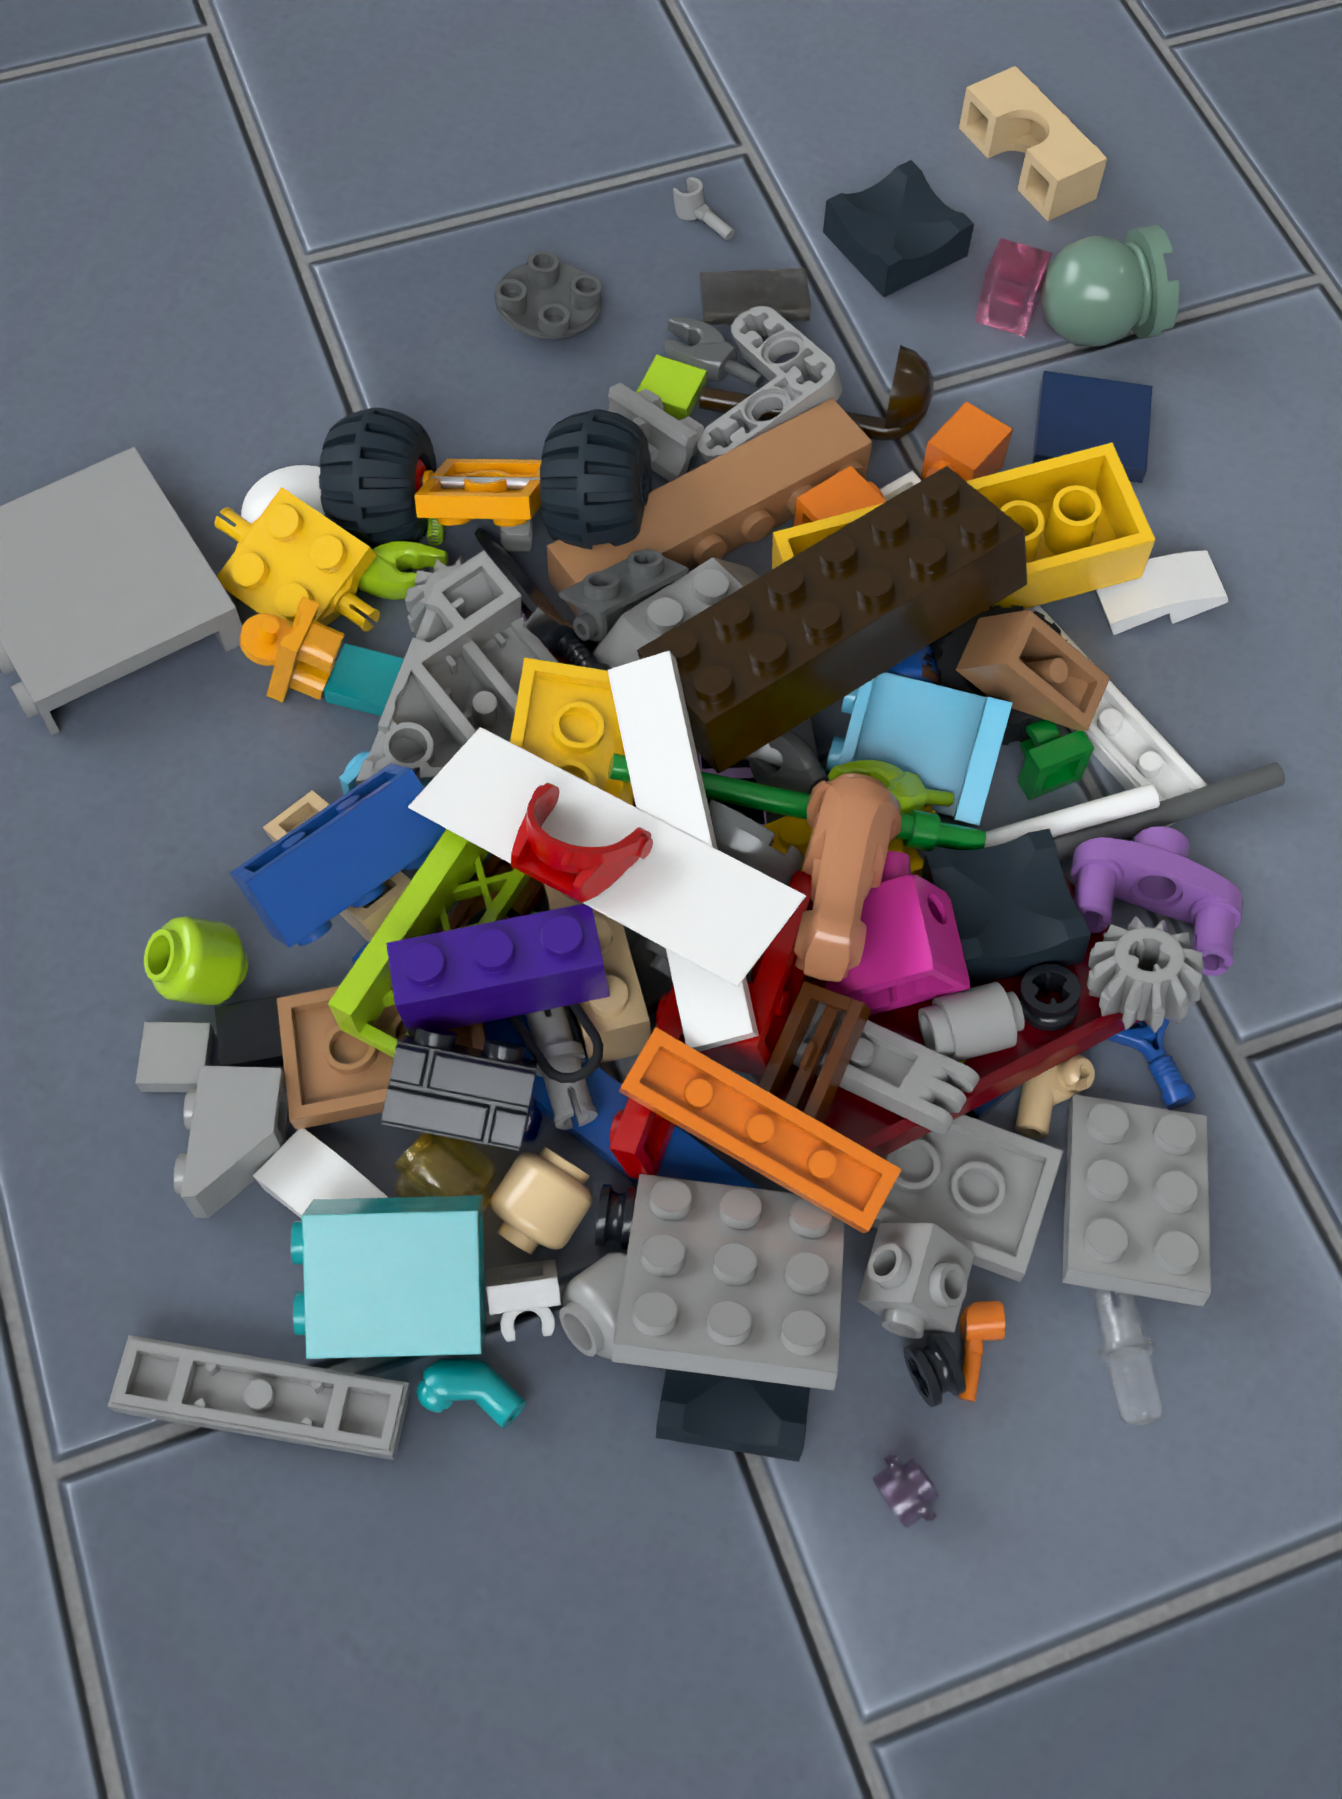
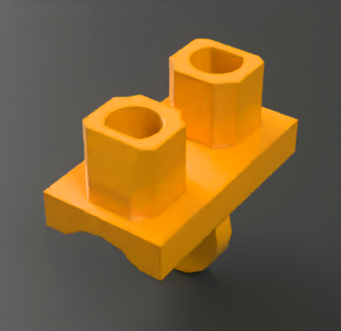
[239,596,345,703]

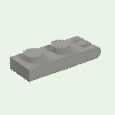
[793,1003,980,1134]

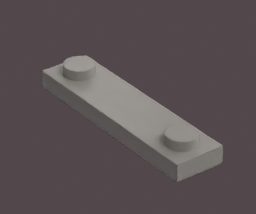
[107,1335,411,1460]

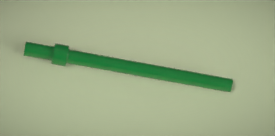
[608,753,986,851]

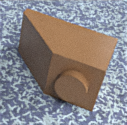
[956,609,1110,731]

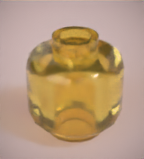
[393,1132,496,1211]

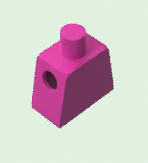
[825,851,970,1016]

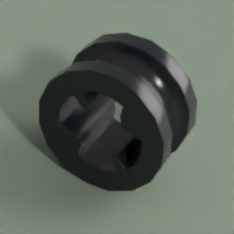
[1019,963,1081,1031]
[595,1184,637,1249]
[903,1333,966,1407]

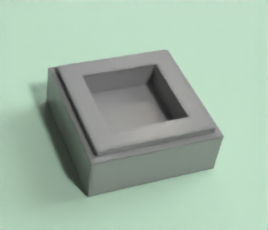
[135,1022,215,1093]

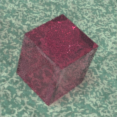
[975,238,1052,337]

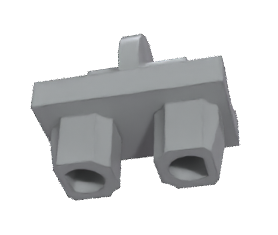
[608,382,704,482]

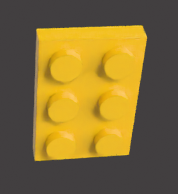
[510,657,634,806]

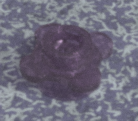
[873,1454,939,1528]

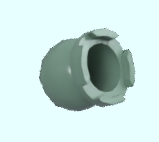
[1040,224,1179,347]

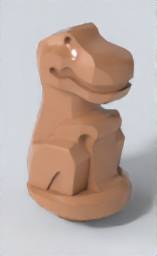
[794,773,902,982]

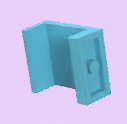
[825,672,1012,826]

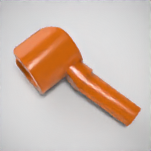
[958,1301,1005,1402]

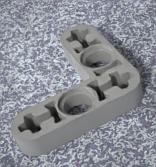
[697,306,842,463]

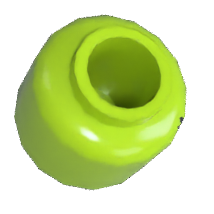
[144,916,248,1006]

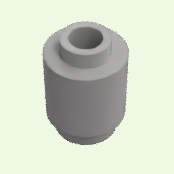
[918,982,1025,1062]

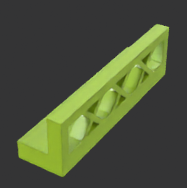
[328,829,531,1058]

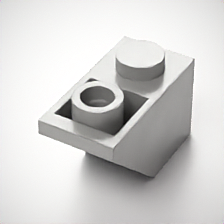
[174,1066,289,1218]

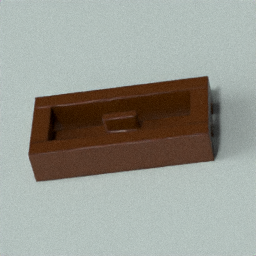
[758,981,871,1123]

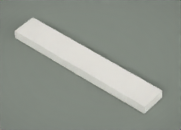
[608,651,759,1052]

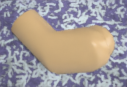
[1015,1054,1095,1139]

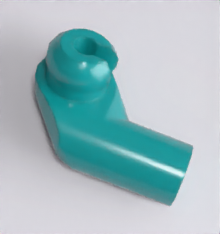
[416,1359,527,1429]

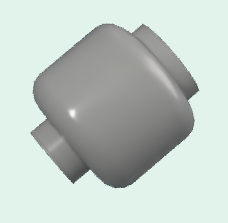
[559,1252,627,1359]

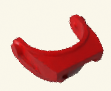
[511,783,653,903]

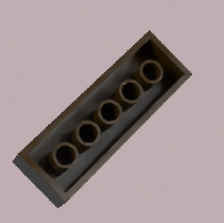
[637,466,1027,774]

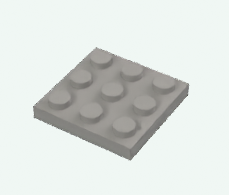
[611,1174,845,1391]

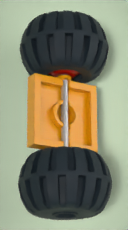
[319,408,652,550]

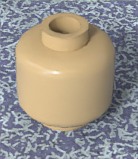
[490,1146,593,1255]

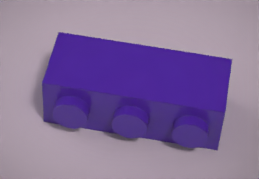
[386,904,610,1036]

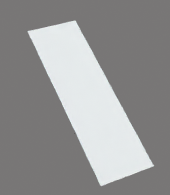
[408,727,806,987]

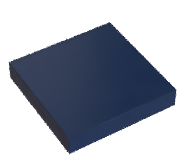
[1032,371,1153,483]

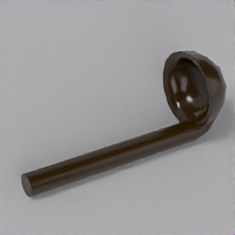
[699,345,934,441]

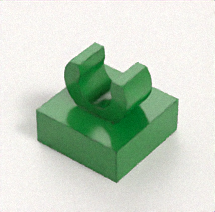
[1017,719,1094,801]

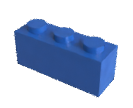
[229,763,446,948]

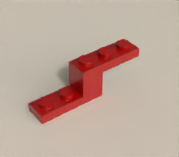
[610,871,814,1179]

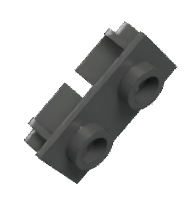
[559,549,689,642]

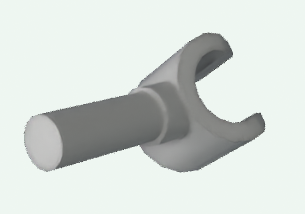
[673,177,735,241]
[500,519,533,552]

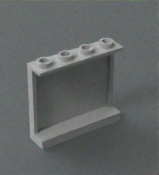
[0,447,242,736]

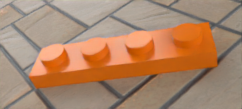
[619,1027,902,1234]

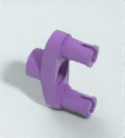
[1071,826,1243,976]

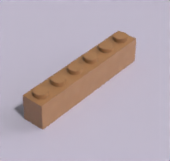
[547,398,872,617]

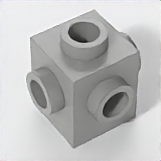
[857,1223,975,1339]

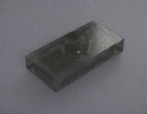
[699,268,811,325]

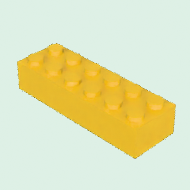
[772,443,1155,611]

